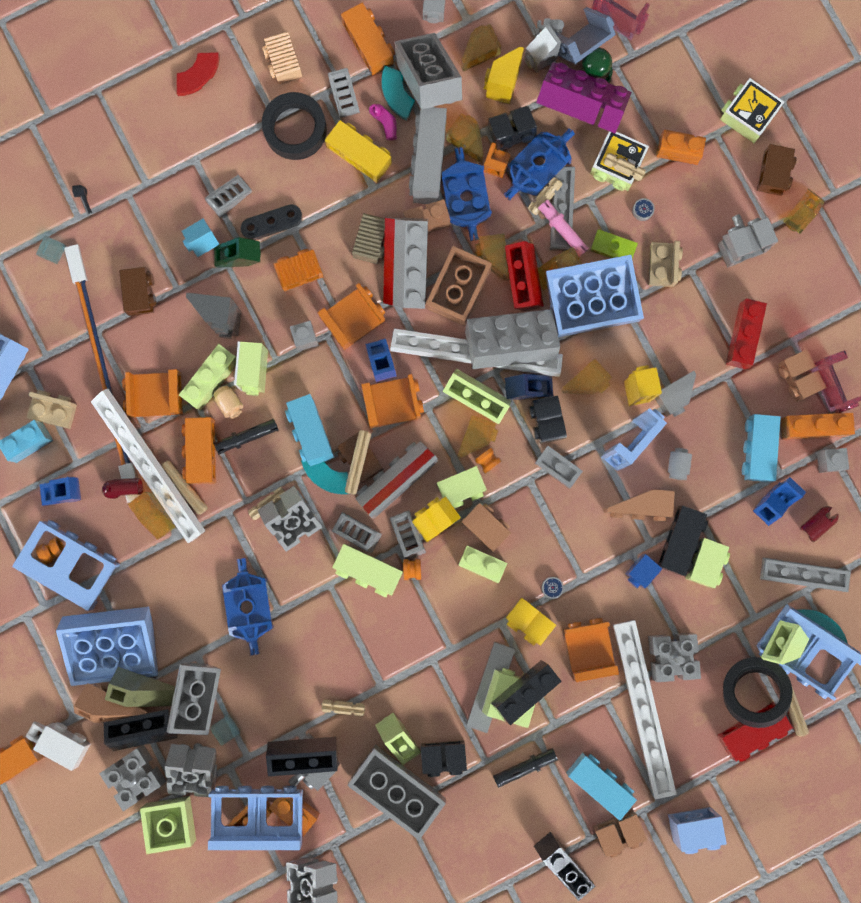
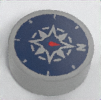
[632,198,655,221]
[541,577,564,599]

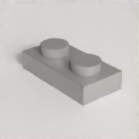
[535,446,583,489]

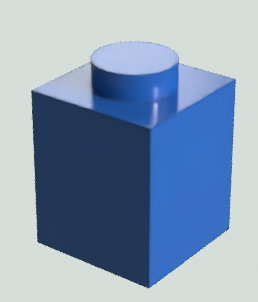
[625,554,662,589]

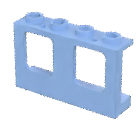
[601,408,667,471]
[12,520,120,611]
[756,604,861,701]
[208,786,303,850]

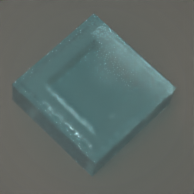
[36,236,66,264]
[210,714,241,746]

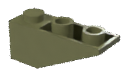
[105,667,175,707]

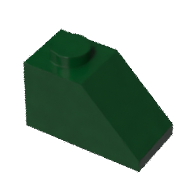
[214,237,261,268]

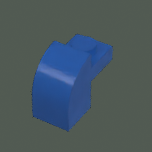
[365,339,397,382]
[40,477,81,506]
[753,477,806,526]

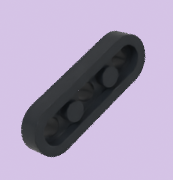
[241,204,303,240]

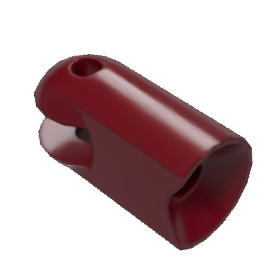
[102,478,143,499]
[800,506,839,542]

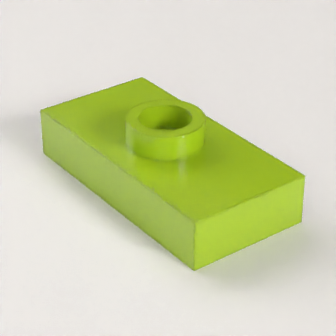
[590,229,638,259]

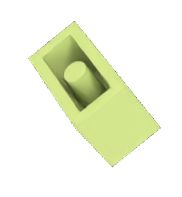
[437,466,487,509]
[686,538,730,588]
[458,546,507,583]

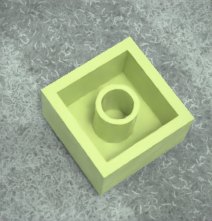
[140,796,196,854]

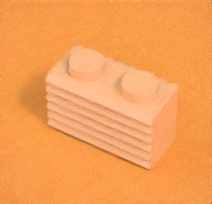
[262,31,302,84]

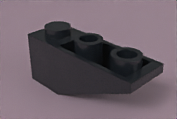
[534,832,596,901]

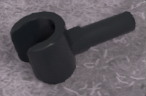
[72,185,92,214]

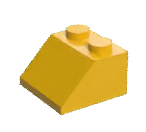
[483,47,524,104]

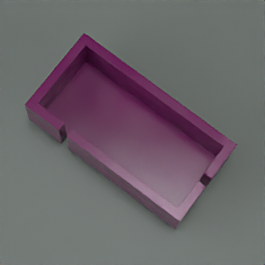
[536,62,632,133]

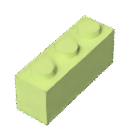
[179,344,237,411]
[443,368,512,424]
[332,544,403,597]

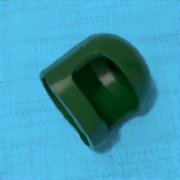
[581,47,613,83]

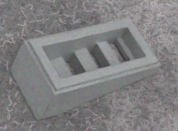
[328,68,360,118]
[205,175,252,218]
[390,510,426,560]
[332,512,382,553]

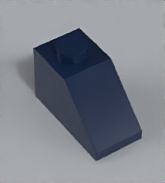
[505,374,554,400]

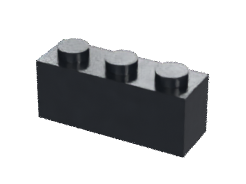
[658,505,708,576]
[491,660,562,726]
[103,709,178,751]
[266,737,338,777]

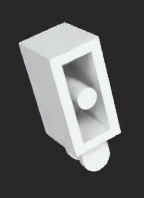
[26,722,91,771]

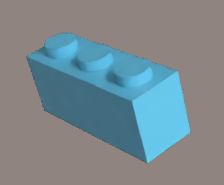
[285,394,335,467]
[742,414,781,482]
[566,752,637,820]

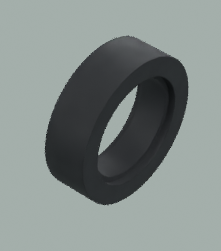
[262,92,327,160]
[723,657,793,728]

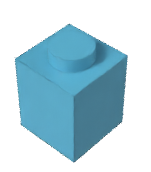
[182,218,220,257]

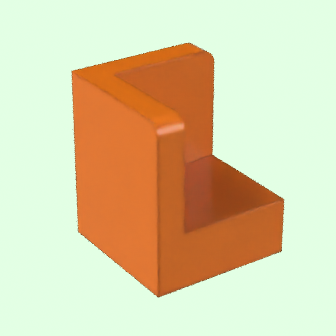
[484,142,511,178]

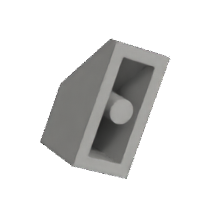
[524,25,561,73]
[655,371,696,417]

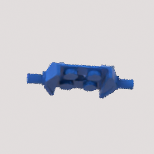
[504,128,575,200]
[442,147,492,241]
[222,558,274,656]

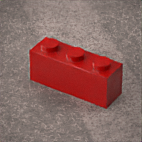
[505,241,544,311]
[726,298,767,369]
[717,702,793,762]

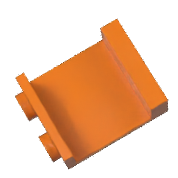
[317,283,385,350]
[122,369,183,418]
[361,374,424,428]
[563,618,619,682]

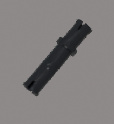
[214,418,279,455]
[493,748,558,788]

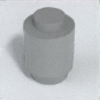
[668,448,692,480]

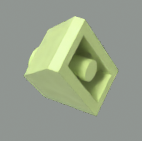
[761,620,809,665]
[375,713,421,765]

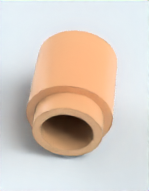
[213,386,243,419]

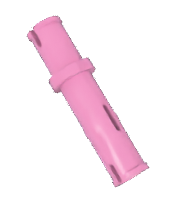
[538,200,589,257]

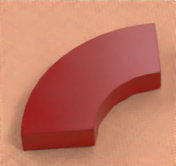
[177,52,220,96]

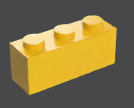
[325,120,392,183]
[624,365,662,406]

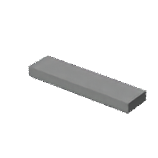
[550,166,575,251]
[760,558,851,592]
[466,642,515,733]

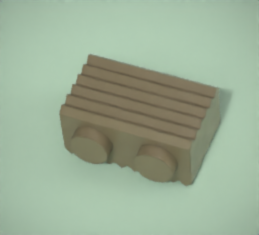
[352,213,385,264]

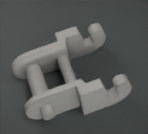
[535,18,564,36]

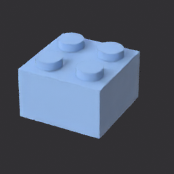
[668,807,727,854]

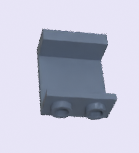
[554,7,616,64]

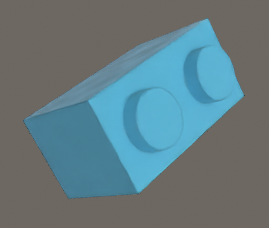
[0,420,54,463]

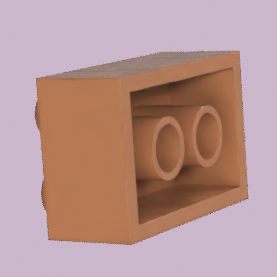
[426,246,492,326]

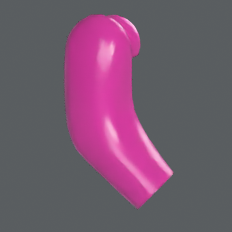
[369,104,397,140]

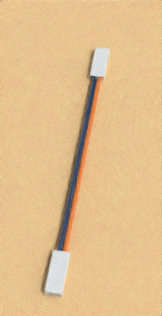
[64,244,142,503]

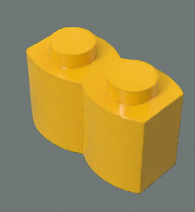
[412,497,461,542]
[505,597,556,646]

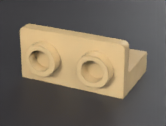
[648,240,683,287]
[27,390,77,429]

